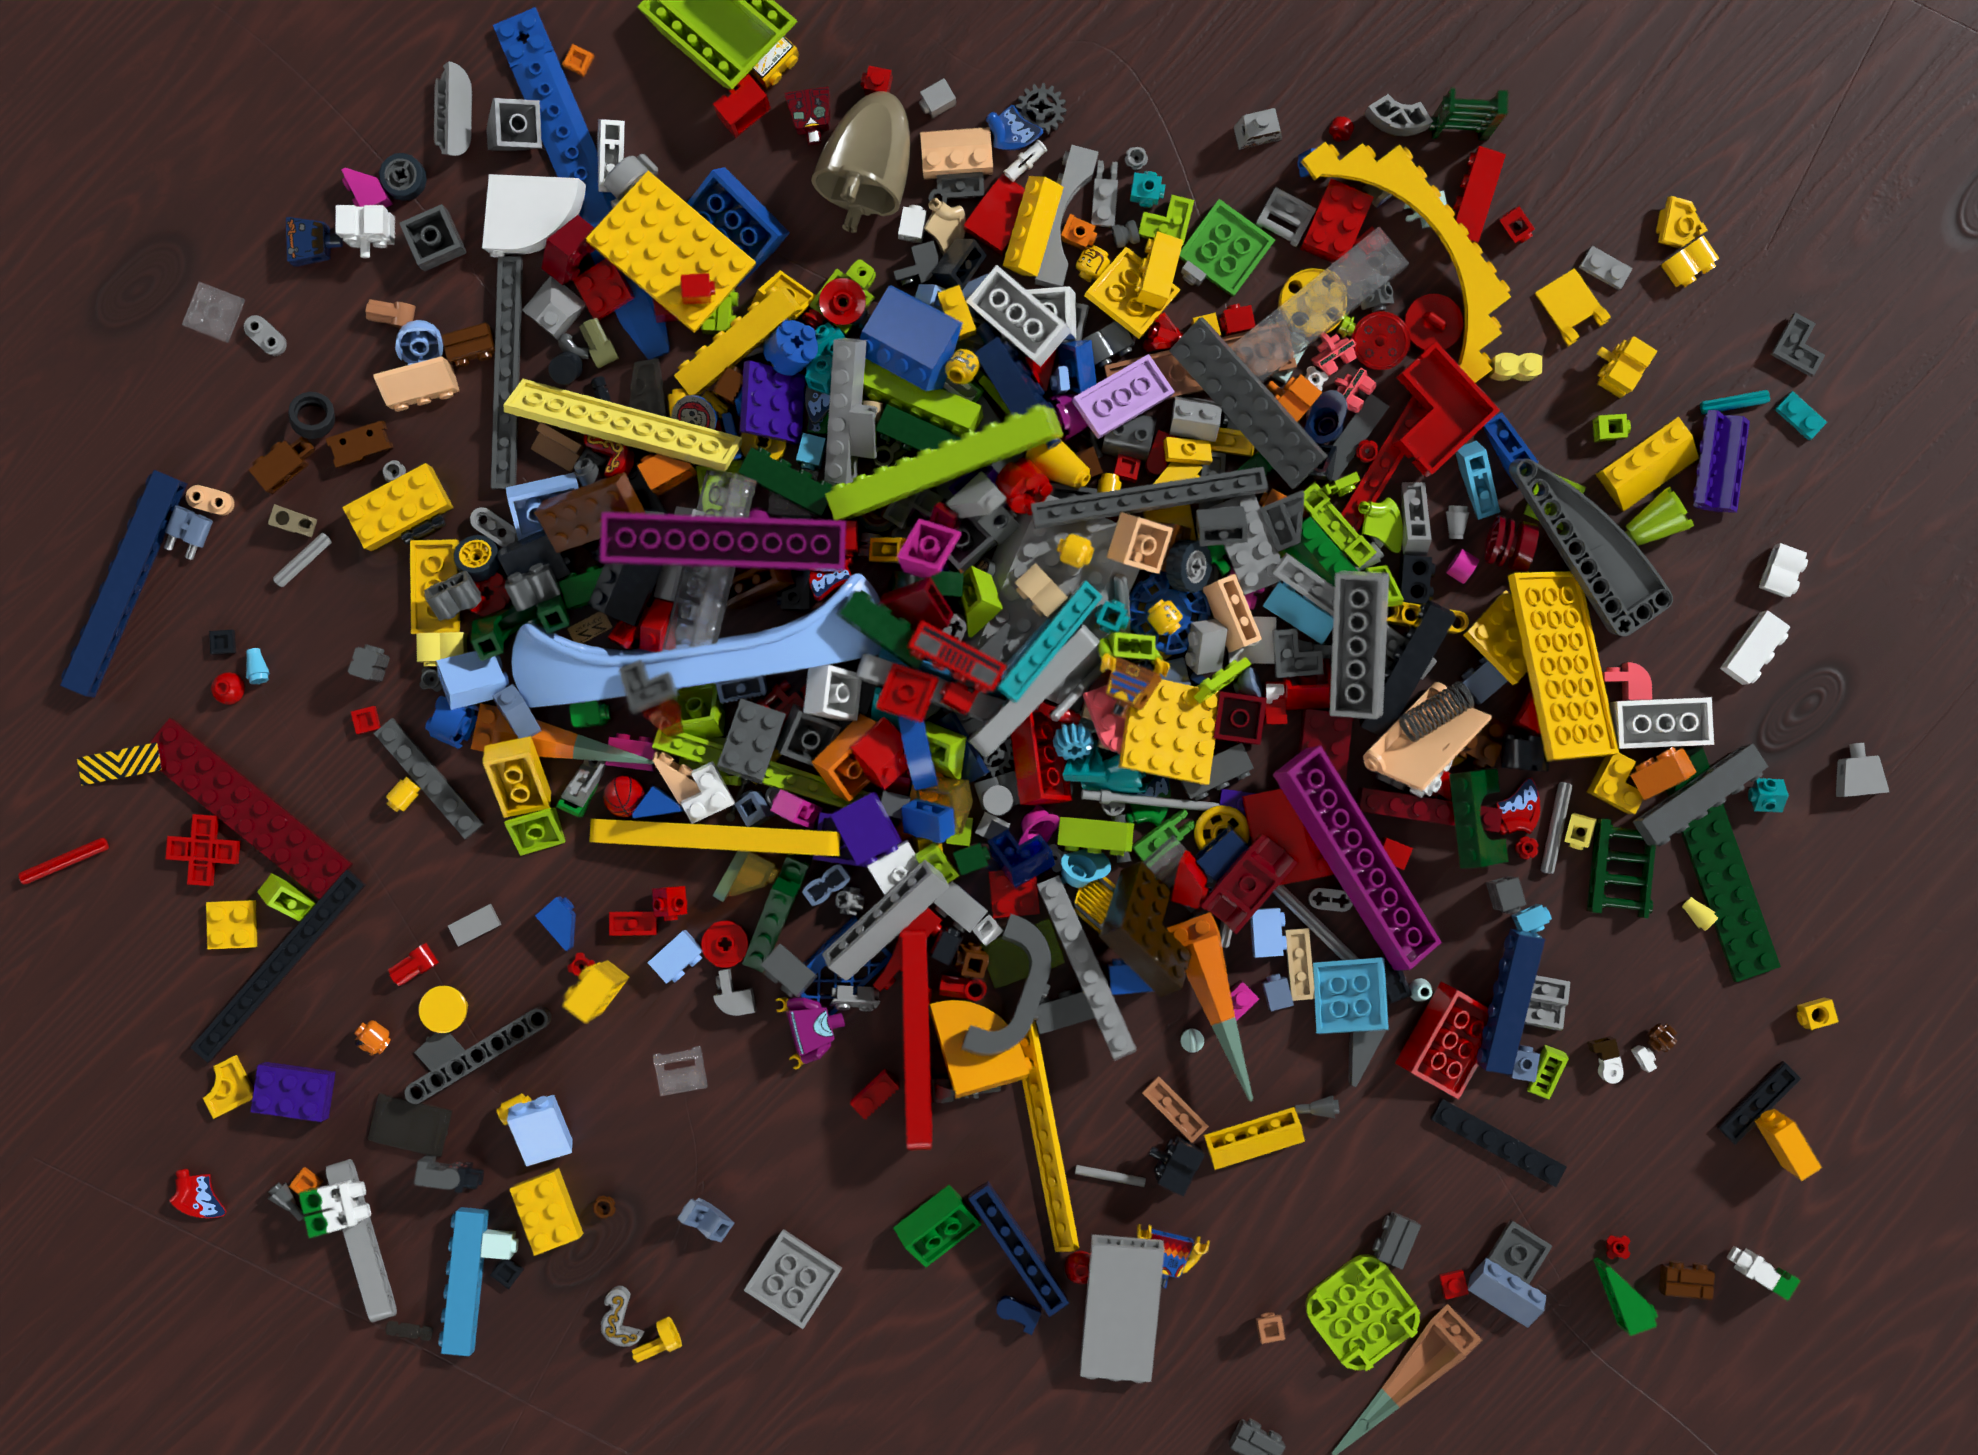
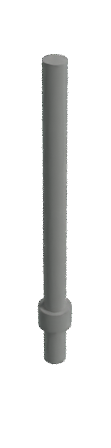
[1081,789,1220,811]

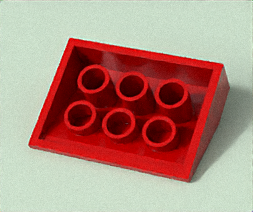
[1242,788,1334,885]
[1395,981,1489,1099]

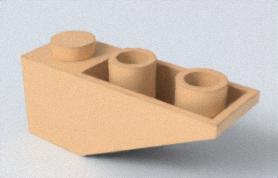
[652,750,701,806]

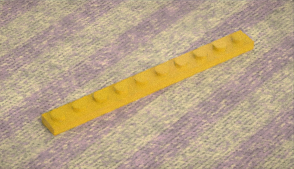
[1019,1020,1080,1252]

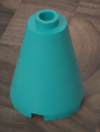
[1081,754,1147,793]

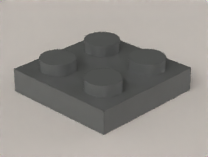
[1487,1219,1552,1285]

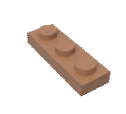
[1142,1076,1209,1143]

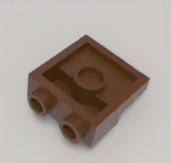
[1456,706,1508,770]

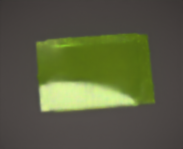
[979,919,1065,989]

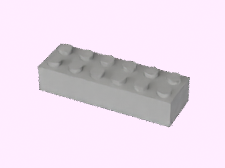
[1330,571,1389,719]

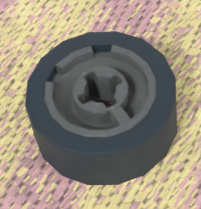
[379,153,427,201]

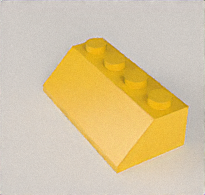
[1595,417,1699,512]

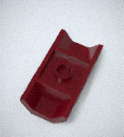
[1200,834,1297,934]

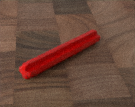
[18,838,109,884]

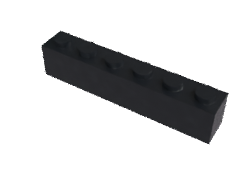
[1359,599,1456,737]

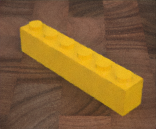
[674,286,803,396]

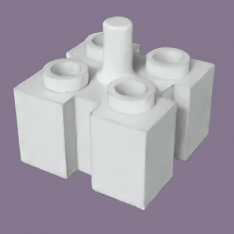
[336,205,395,258]

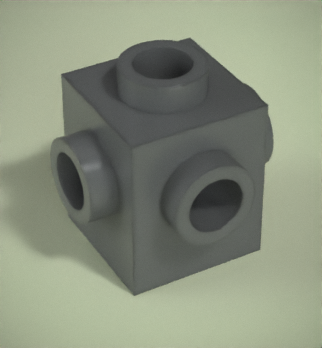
[1356,276,1394,313]

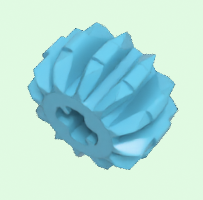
[1053,722,1094,761]

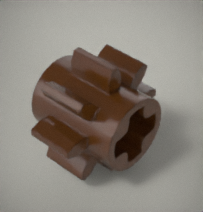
[1647,1023,1677,1052]

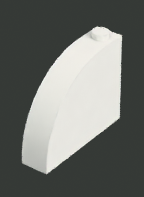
[482,174,586,258]

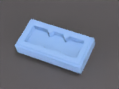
[1050,366,1070,395]

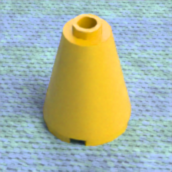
[1025,438,1090,489]

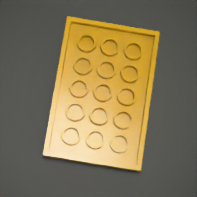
[586,171,756,333]

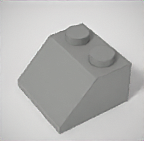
[1169,396,1222,442]

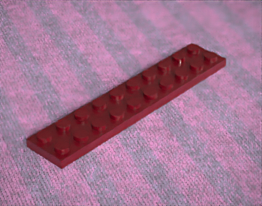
[149,718,353,900]

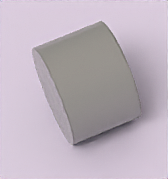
[983,785,1013,815]

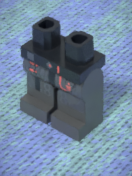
[414,1154,484,1193]

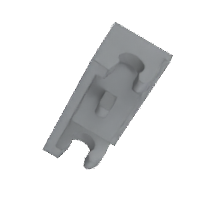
[849,403,879,459]
[561,760,606,808]

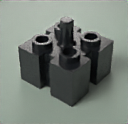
[1148,1135,1205,1197]

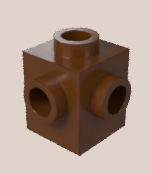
[953,943,989,979]

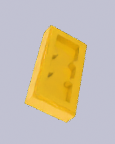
[1164,437,1212,465]

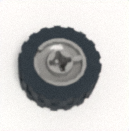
[1166,539,1212,593]

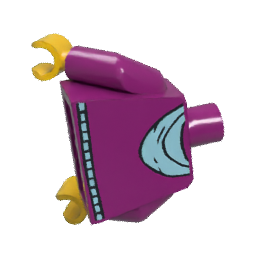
[776,997,845,1069]

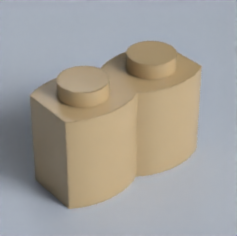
[1015,563,1069,618]

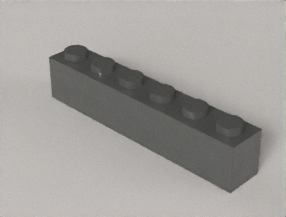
[1633,743,1768,846]

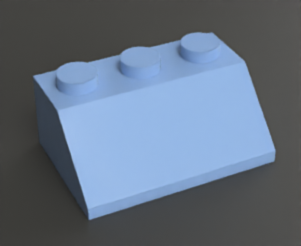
[506,473,579,541]

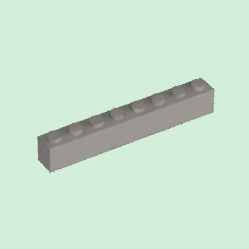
[1037,875,1136,1061]

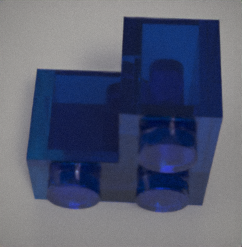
[988,829,1055,888]

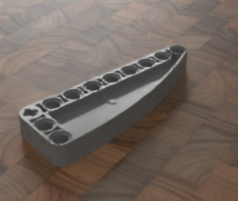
[1509,459,1673,636]

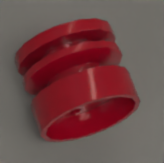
[1485,515,1539,572]

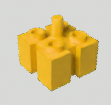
[1597,336,1657,398]

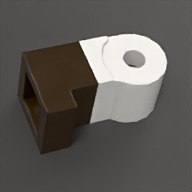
[1588,1036,1623,1083]

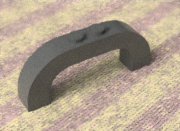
[961,914,1051,1056]

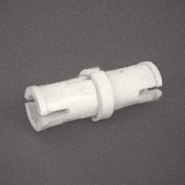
[1003,140,1048,182]

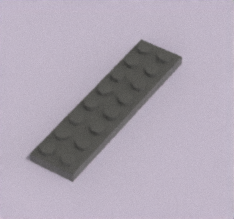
[1169,317,1327,489]

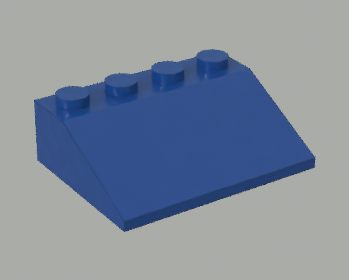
[687,167,790,287]
[860,286,963,391]

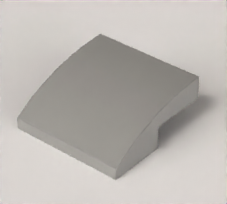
[1525,975,1570,1031]

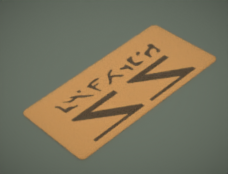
[568,612,612,643]

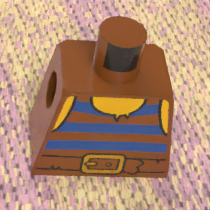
[1106,657,1162,718]

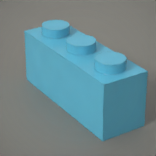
[1263,582,1334,644]

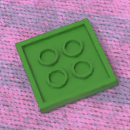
[1179,199,1275,297]

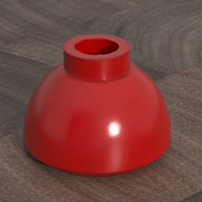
[211,672,245,705]
[1064,1251,1090,1284]

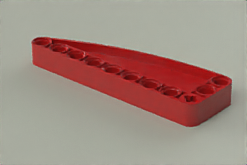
[902,930,933,1150]

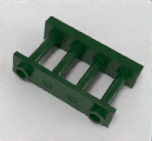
[1429,88,1508,141]
[1586,818,1656,918]

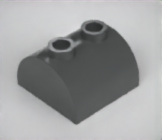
[1101,414,1157,464]

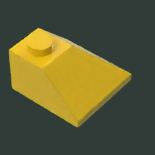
[750,271,816,320]

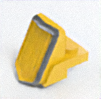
[1074,877,1116,933]

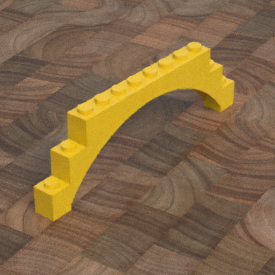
[1301,142,1511,383]

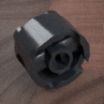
[1501,734,1550,772]

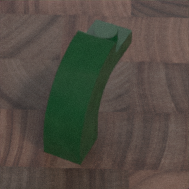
[889,571,963,598]

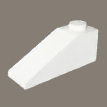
[598,119,625,192]

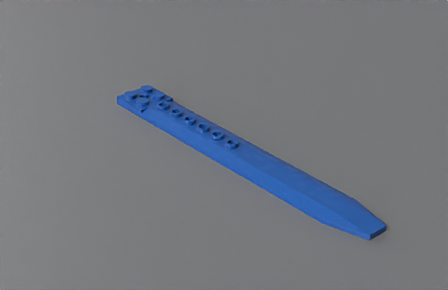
[493,7,671,361]

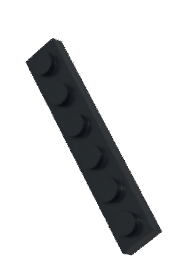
[1430,1098,1567,1187]

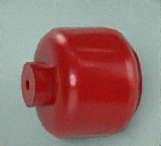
[1329,116,1354,142]

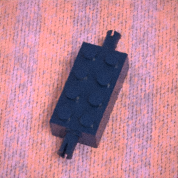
[975,323,1061,449]

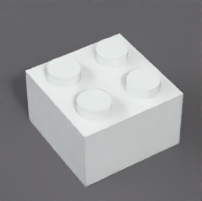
[803,665,862,722]

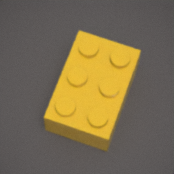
[483,736,551,818]
[510,1168,584,1256]

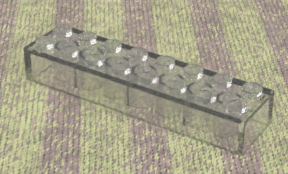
[1230,227,1409,383]
[662,470,757,652]

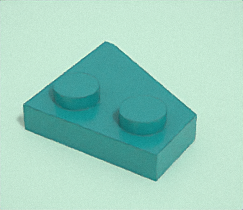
[1062,740,1108,783]

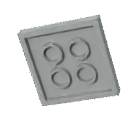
[744,1229,842,1329]

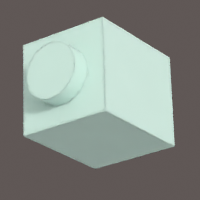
[481,1229,519,1259]

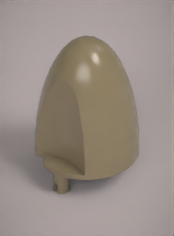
[812,91,910,233]

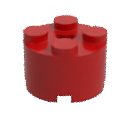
[996,458,1053,515]

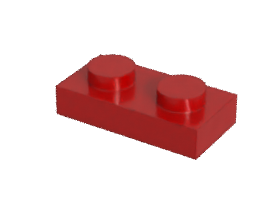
[609,911,657,936]

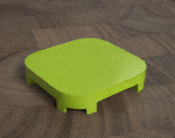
[1305,1254,1420,1371]

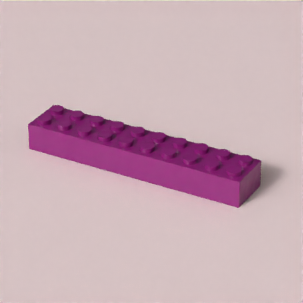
[600,512,846,571]
[1273,746,1442,970]

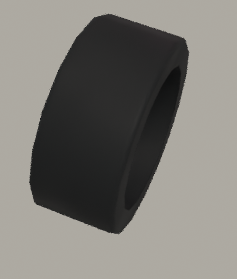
[288,392,335,439]

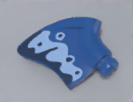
[986,105,1043,151]

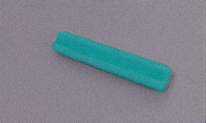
[1700,390,1770,414]

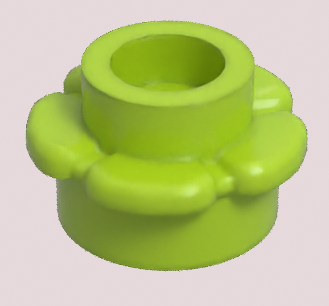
[1336,315,1356,338]

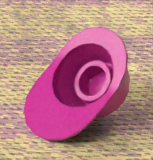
[1017,805,1060,857]

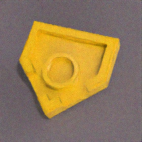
[1656,196,1708,248]

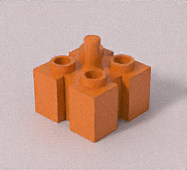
[1266,374,1322,422]

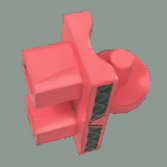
[1311,333,1357,376]
[1334,368,1376,414]

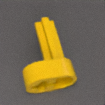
[632,1317,682,1363]

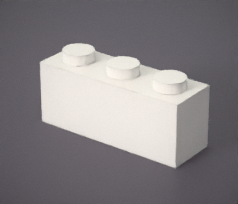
[1720,610,1790,685]

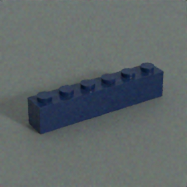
[1477,929,1545,1075]
[968,1181,1069,1317]

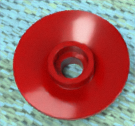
[819,278,866,325]

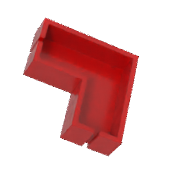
[1394,341,1500,477]

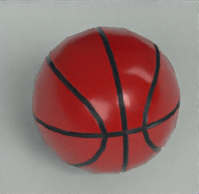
[603,776,645,817]

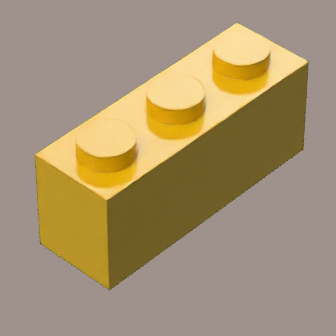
[1134,231,1183,310]

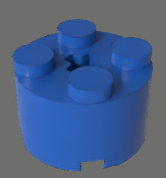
[763,320,818,376]
[425,695,479,748]

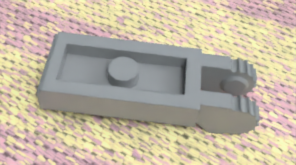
[1091,160,1118,228]

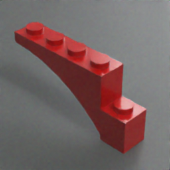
[873,907,943,991]

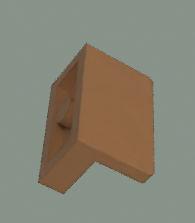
[531,422,585,472]

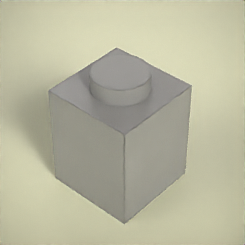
[919,78,956,119]

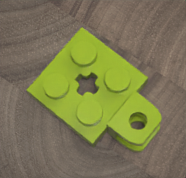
[809,259,876,335]

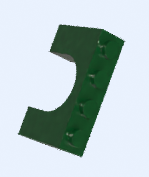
[471,591,569,661]
[1449,769,1509,869]

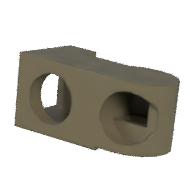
[268,504,317,537]

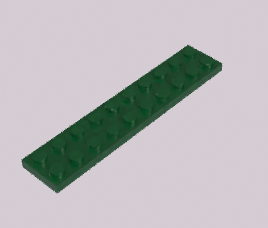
[1666,745,1781,982]

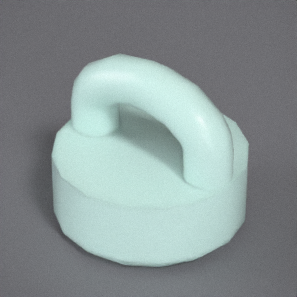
[1180,1028,1204,1053]

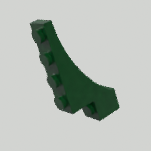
[742,853,813,973]

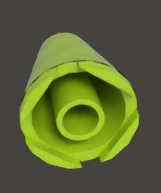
[1625,487,1694,546]

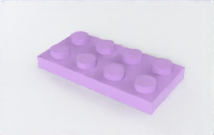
[1072,354,1175,439]

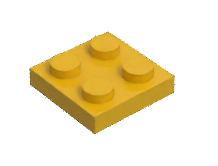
[206,900,257,949]

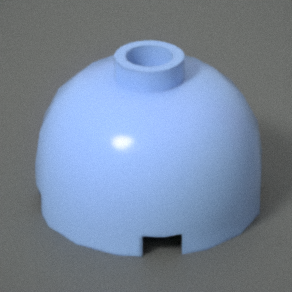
[395,320,443,365]

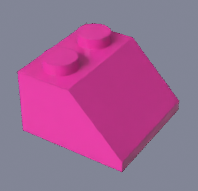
[897,519,961,579]

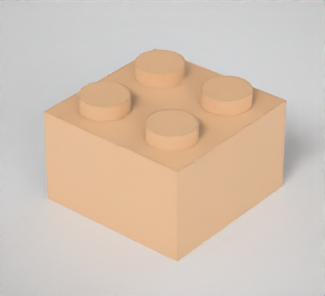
[1107,512,1173,574]

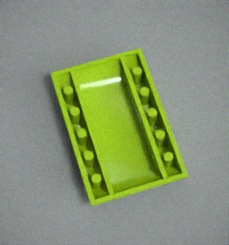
[637,0,797,89]

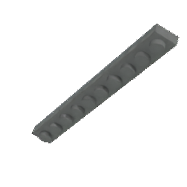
[491,256,523,490]
[1031,467,1268,529]

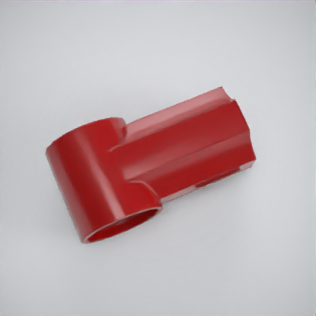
[388,943,439,986]
[939,975,987,1001]

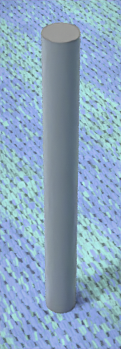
[1050,662,1106,721]

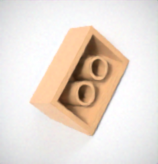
[920,128,993,179]
[373,356,460,411]

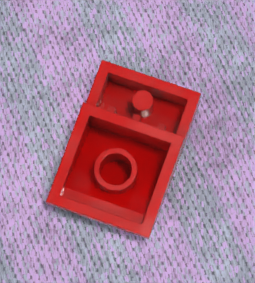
[963,174,1025,255]

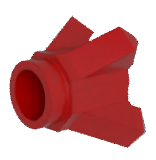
[1143,312,1184,352]

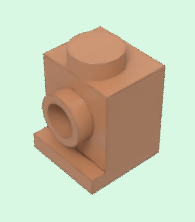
[1255,1312,1285,1344]

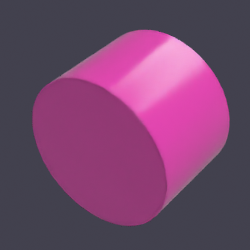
[1446,549,1480,584]

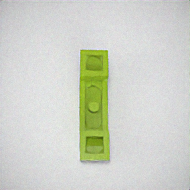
[1304,482,1377,568]

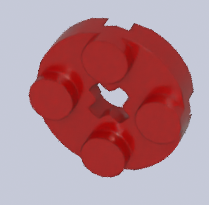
[470,573,511,617]
[701,920,749,968]

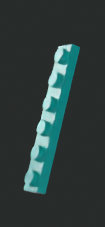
[996,581,1103,703]

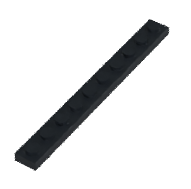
[190,870,366,1063]

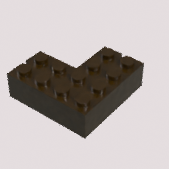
[1100,861,1192,997]

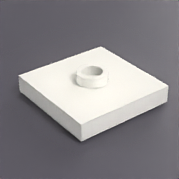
[1228,616,1276,664]
[867,840,920,895]

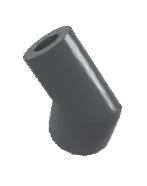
[558,333,590,359]

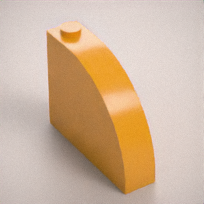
[929,1000,1032,1099]

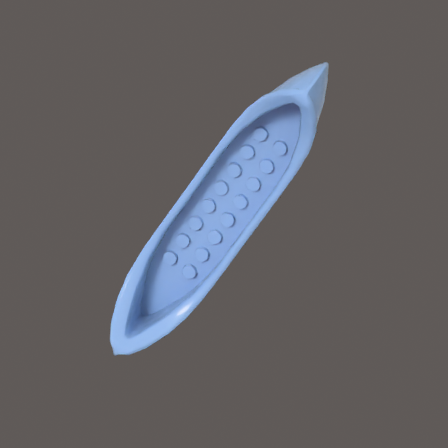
[512,574,882,708]

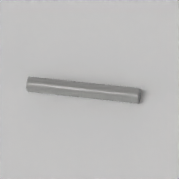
[1075,1165,1146,1187]

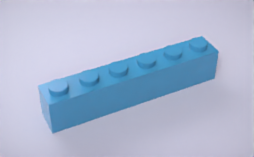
[439,1207,489,1356]

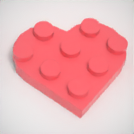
[1082,685,1126,754]

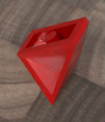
[1025,348,1057,395]

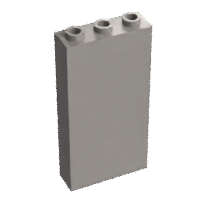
[1080,1235,1164,1383]

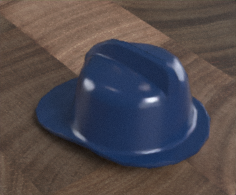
[1305,390,1348,444]

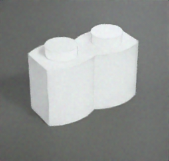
[1759,543,1808,598]

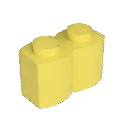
[1489,353,1542,381]
[416,632,467,667]

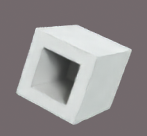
[898,205,927,243]

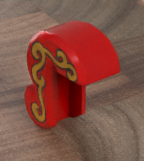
[584,434,635,478]

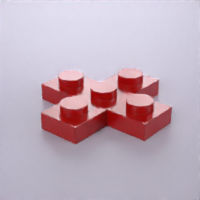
[165,814,240,886]

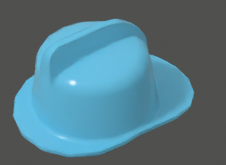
[1061,849,1111,888]

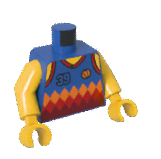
[1137,1224,1210,1288]

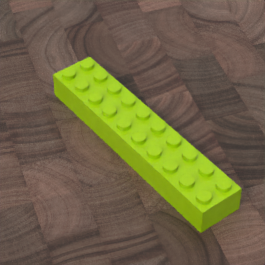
[825,405,1064,521]

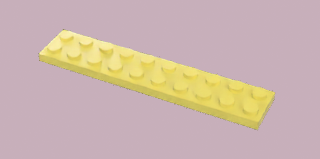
[503,379,742,472]

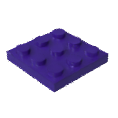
[740,361,805,445]

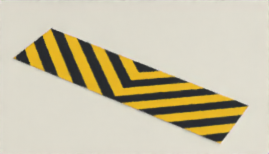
[77,742,162,785]

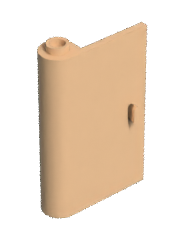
[1363,682,1491,791]

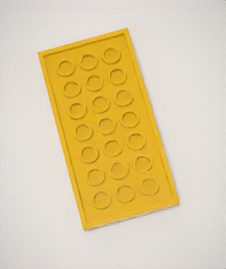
[1508,571,1619,761]

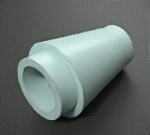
[1409,978,1432,1002]

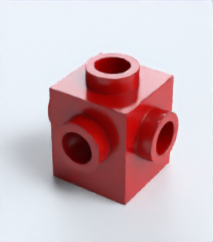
[652,886,687,921]

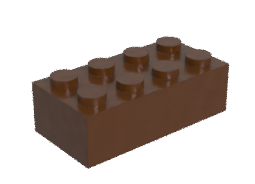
[534,472,646,553]

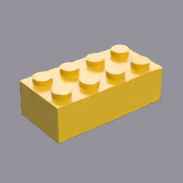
[342,463,453,551]
[563,960,630,1023]

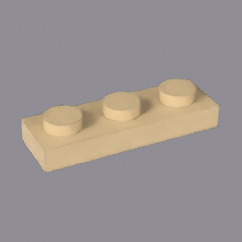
[1284,928,1315,1001]

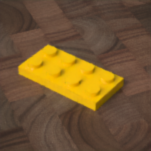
[410,540,460,634]

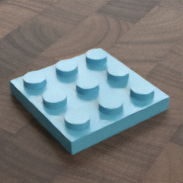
[1313,958,1388,1034]

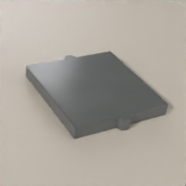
[414,1032,465,1083]

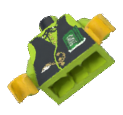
[1097,633,1170,677]

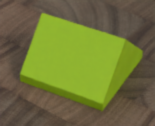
[504,808,565,856]

